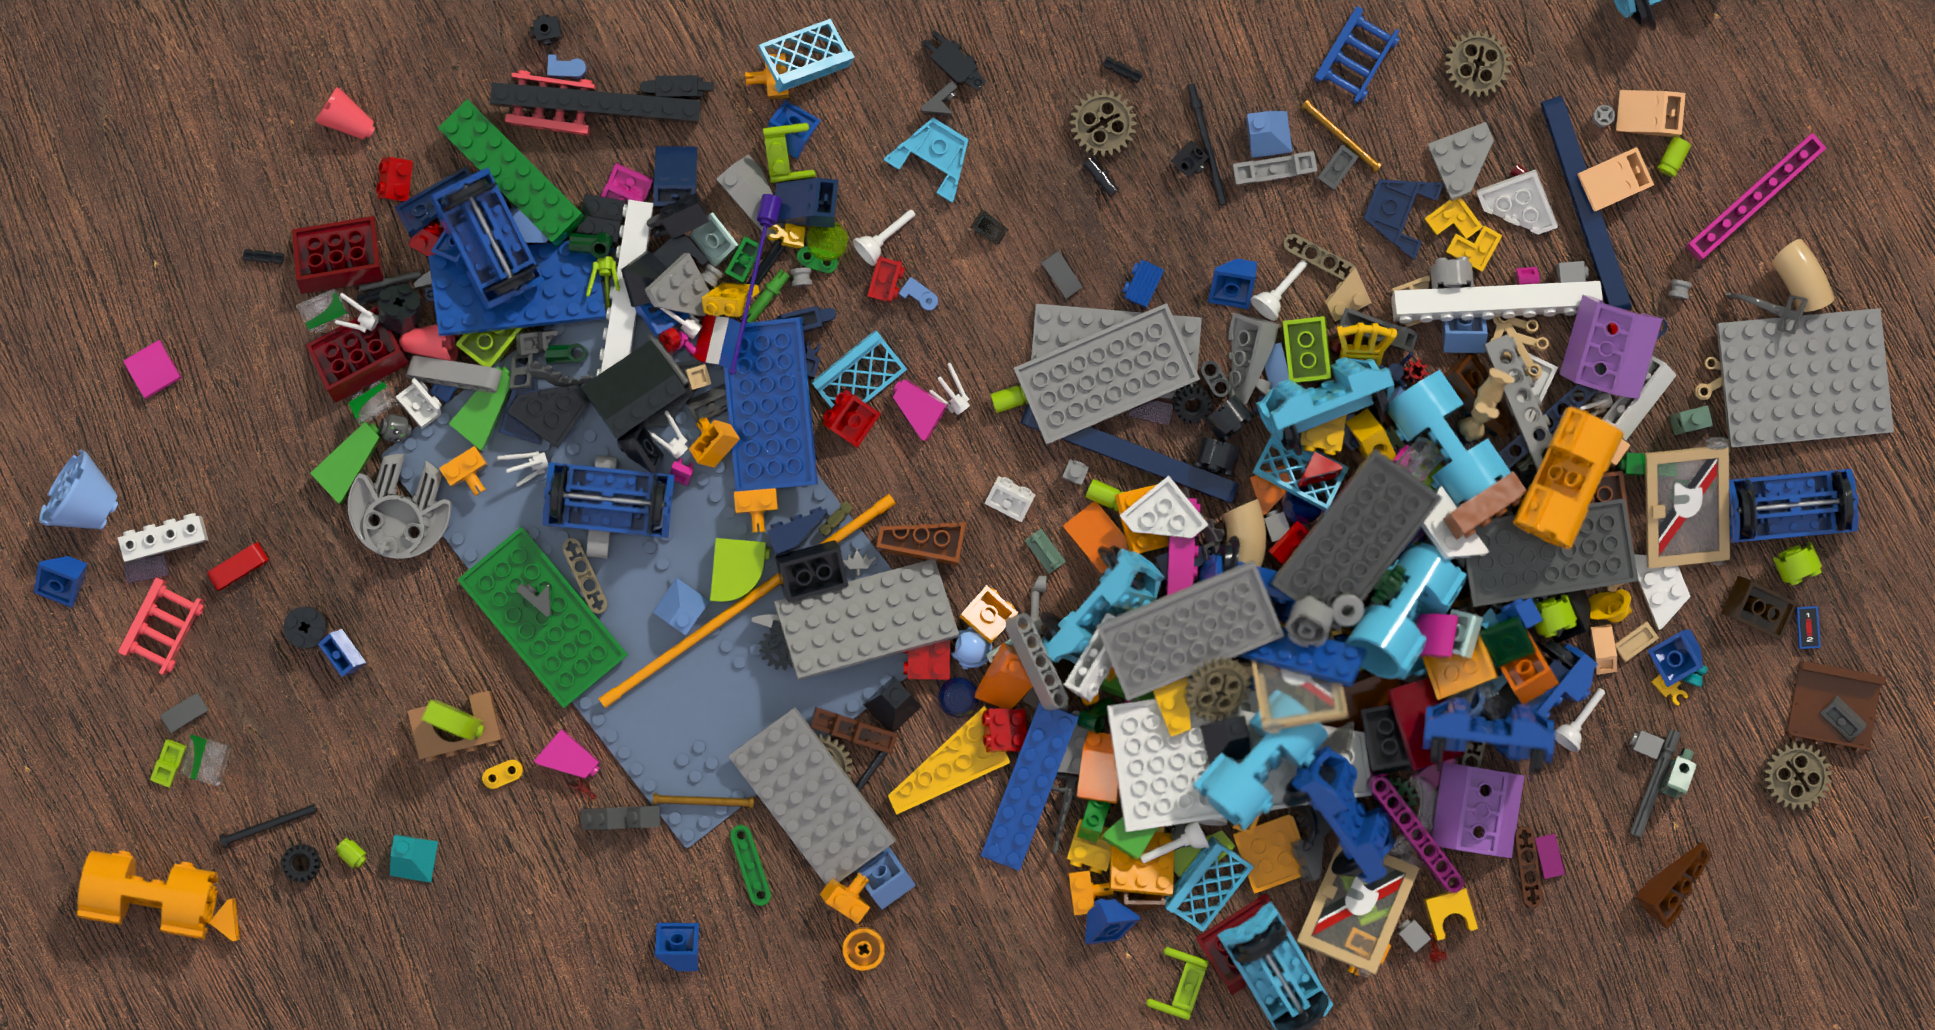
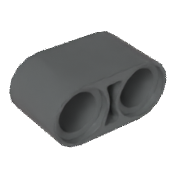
[1200,360,1230,398]

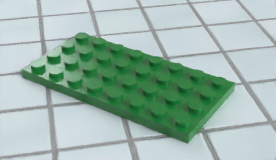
[457,526,628,708]

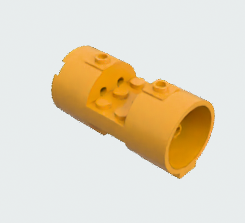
[1513,407,1624,549]
[77,850,218,940]

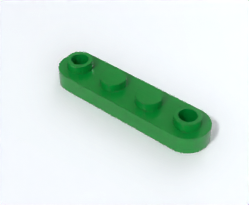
[730,825,771,906]

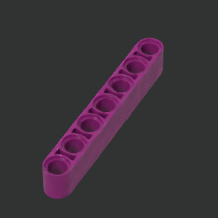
[1366,774,1464,893]

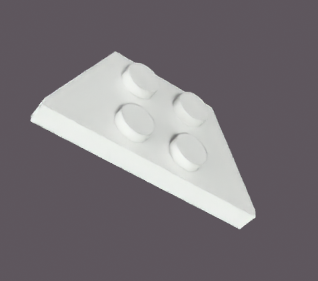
[1421,486,1489,560]
[1634,554,1690,630]

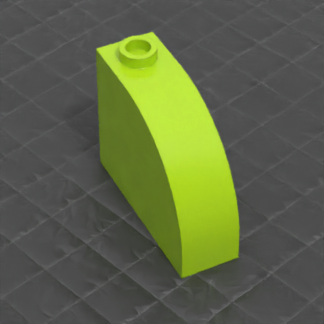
[710,538,770,602]
[422,700,485,740]

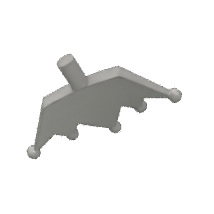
[843,548,877,576]

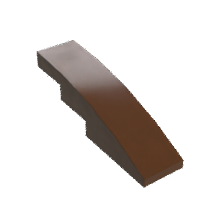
[809,707,898,754]

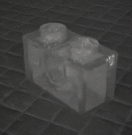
[1396,436,1444,483]

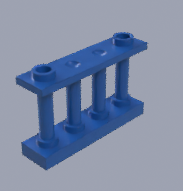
[1313,6,1400,105]

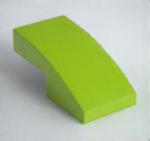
[150,739,187,788]

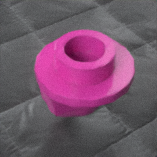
[677,330,696,356]

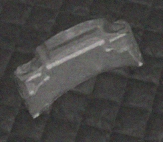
[1388,773,1438,858]

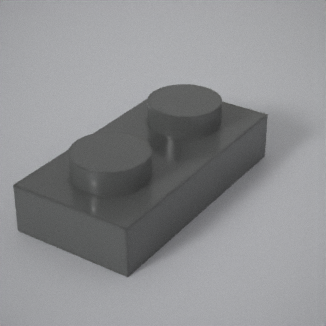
[1317,145,1359,191]

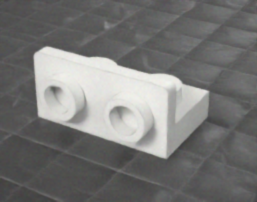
[984,476,1035,522]

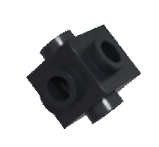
[530,14,563,46]
[1171,140,1209,178]

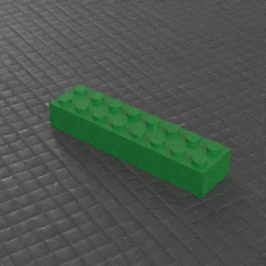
[438,99,586,247]

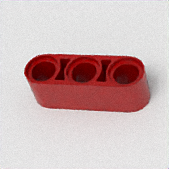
[207,542,269,591]

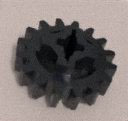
[759,625,793,670]

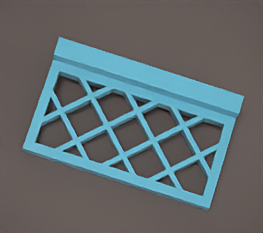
[757,19,855,93]
[811,330,907,408]
[1252,435,1349,511]
[1165,836,1254,932]

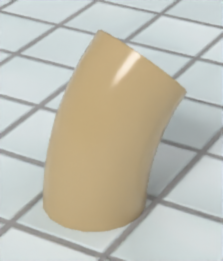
[1772,239,1834,312]
[1222,499,1266,567]

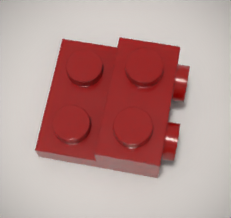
[822,389,881,448]
[1269,521,1309,567]
[904,640,950,680]
[981,708,1027,753]

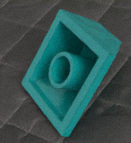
[390,834,439,883]

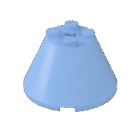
[39,450,118,530]

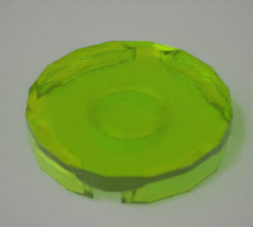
[806,222,848,261]

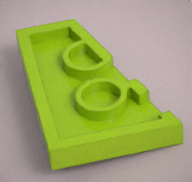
[1174,830,1235,877]

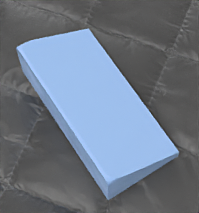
[1264,343,1289,389]

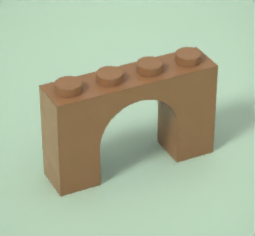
[408,691,503,762]

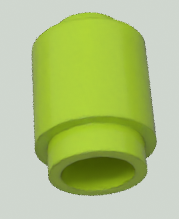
[335,838,367,869]

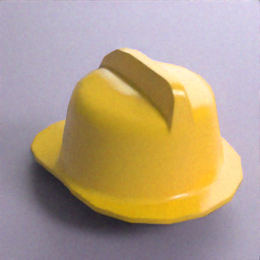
[1588,589,1632,623]

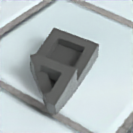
[516,330,558,355]

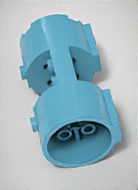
[1387,369,1511,507]
[1346,542,1467,679]
[1193,690,1329,831]

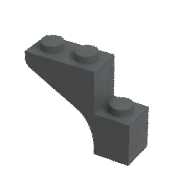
[1340,308,1418,352]
[580,806,660,830]
[1290,810,1332,882]

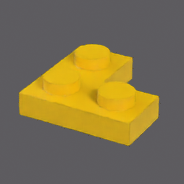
[1424,198,1483,239]
[1445,226,1502,273]

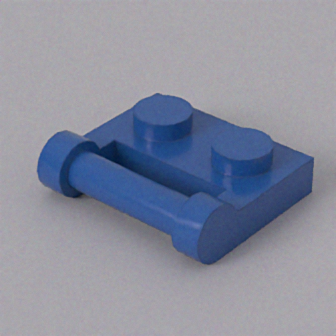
[635,303,690,337]

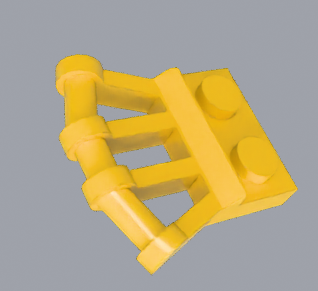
[1337,322,1397,370]

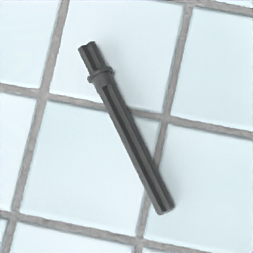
[1630,729,1681,837]

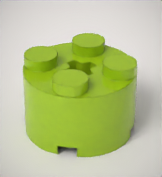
[1773,542,1822,586]
[1534,594,1577,638]

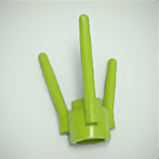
[586,256,620,309]

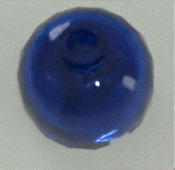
[1282,484,1324,524]
[938,677,979,718]

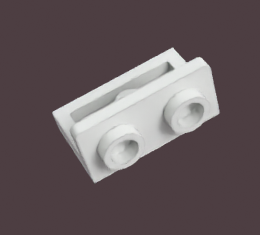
[396,378,442,429]

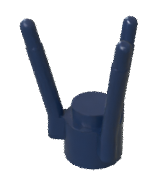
[1379,352,1413,388]

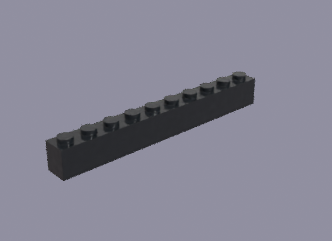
[490,82,701,124]

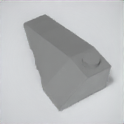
[716,154,785,244]
[1229,313,1279,404]

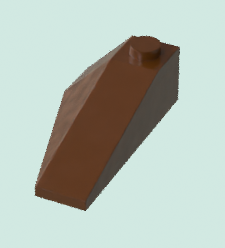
[1444,353,1514,438]

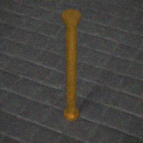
[1300,99,1383,173]
[653,793,754,809]

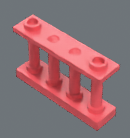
[505,70,596,136]
[118,577,205,675]

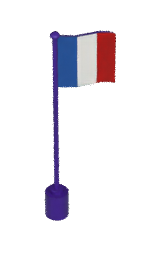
[694,194,782,375]

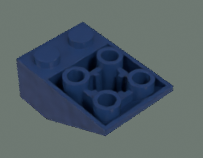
[653,146,698,209]
[775,178,838,228]
[767,507,828,555]

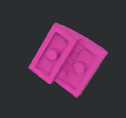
[601,163,654,205]
[124,340,181,399]
[1416,614,1458,658]

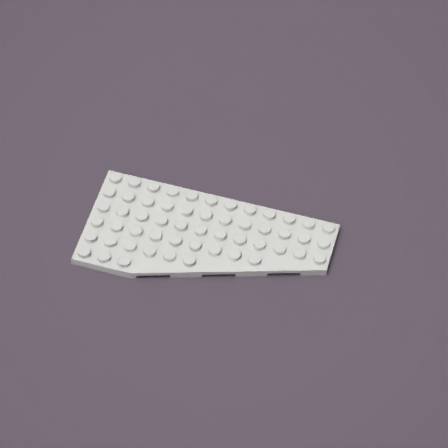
[1107,699,1372,832]

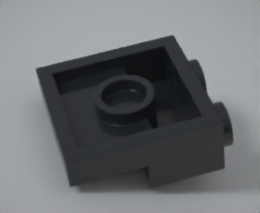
[577,194,626,246]

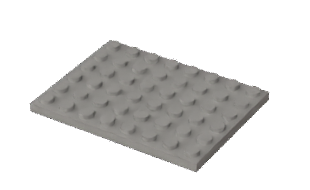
[1716,308,1894,448]

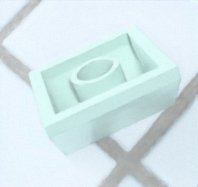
[689,212,739,267]
[1450,609,1483,659]

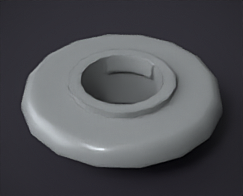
[1331,594,1364,627]

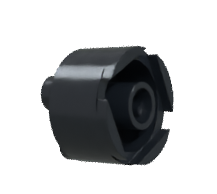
[378,284,421,334]
[1204,395,1254,443]
[1193,437,1240,477]
[284,607,329,649]

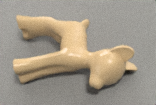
[1457,368,1514,442]

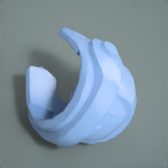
[950,626,992,669]

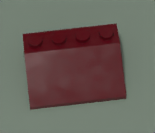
[292,216,384,294]
[306,307,409,403]
[1387,678,1465,771]
[1195,893,1302,995]

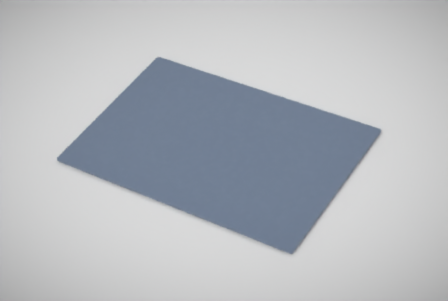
[382,275,908,848]

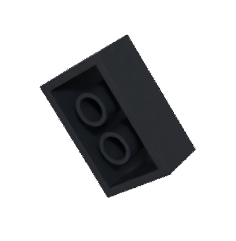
[775,540,849,602]
[1360,704,1413,775]

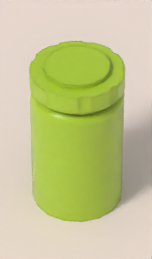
[1657,136,1692,177]
[990,385,1028,414]
[1085,479,1124,511]

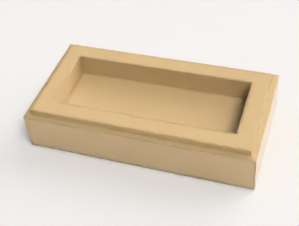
[1615,621,1659,662]

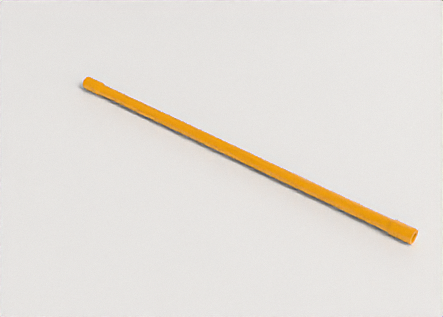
[598,494,896,708]

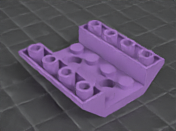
[1560,294,1663,399]
[1431,762,1525,858]

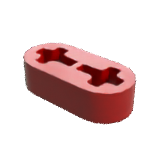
[659,328,681,356]

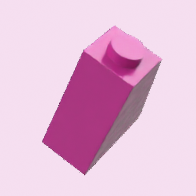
[893,379,948,441]
[534,729,600,778]

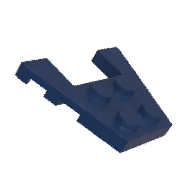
[1363,180,1444,260]

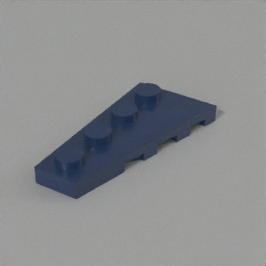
[394,166,476,238]

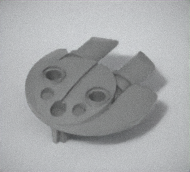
[348,454,452,559]

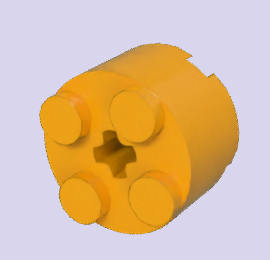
[843,927,885,971]

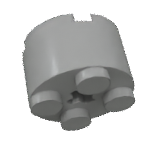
[1430,256,1474,289]
[1286,596,1334,647]

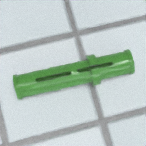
[742,269,790,323]

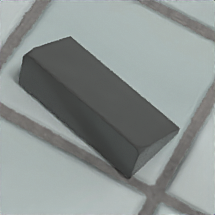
[687,384,728,423]
[1820,696,1867,742]

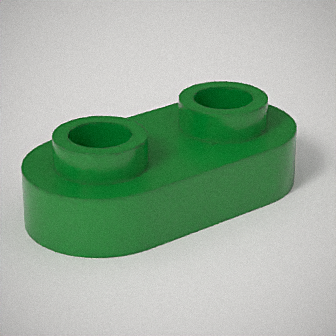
[797,246,838,274]

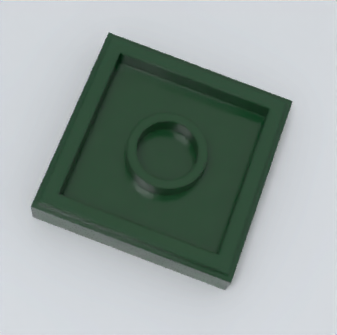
[1479,616,1536,667]

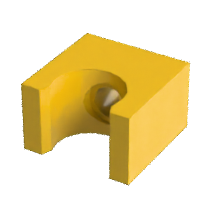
[1345,409,1396,462]
[1423,887,1478,941]

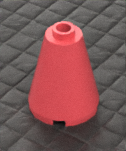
[315,87,375,139]
[399,324,460,362]

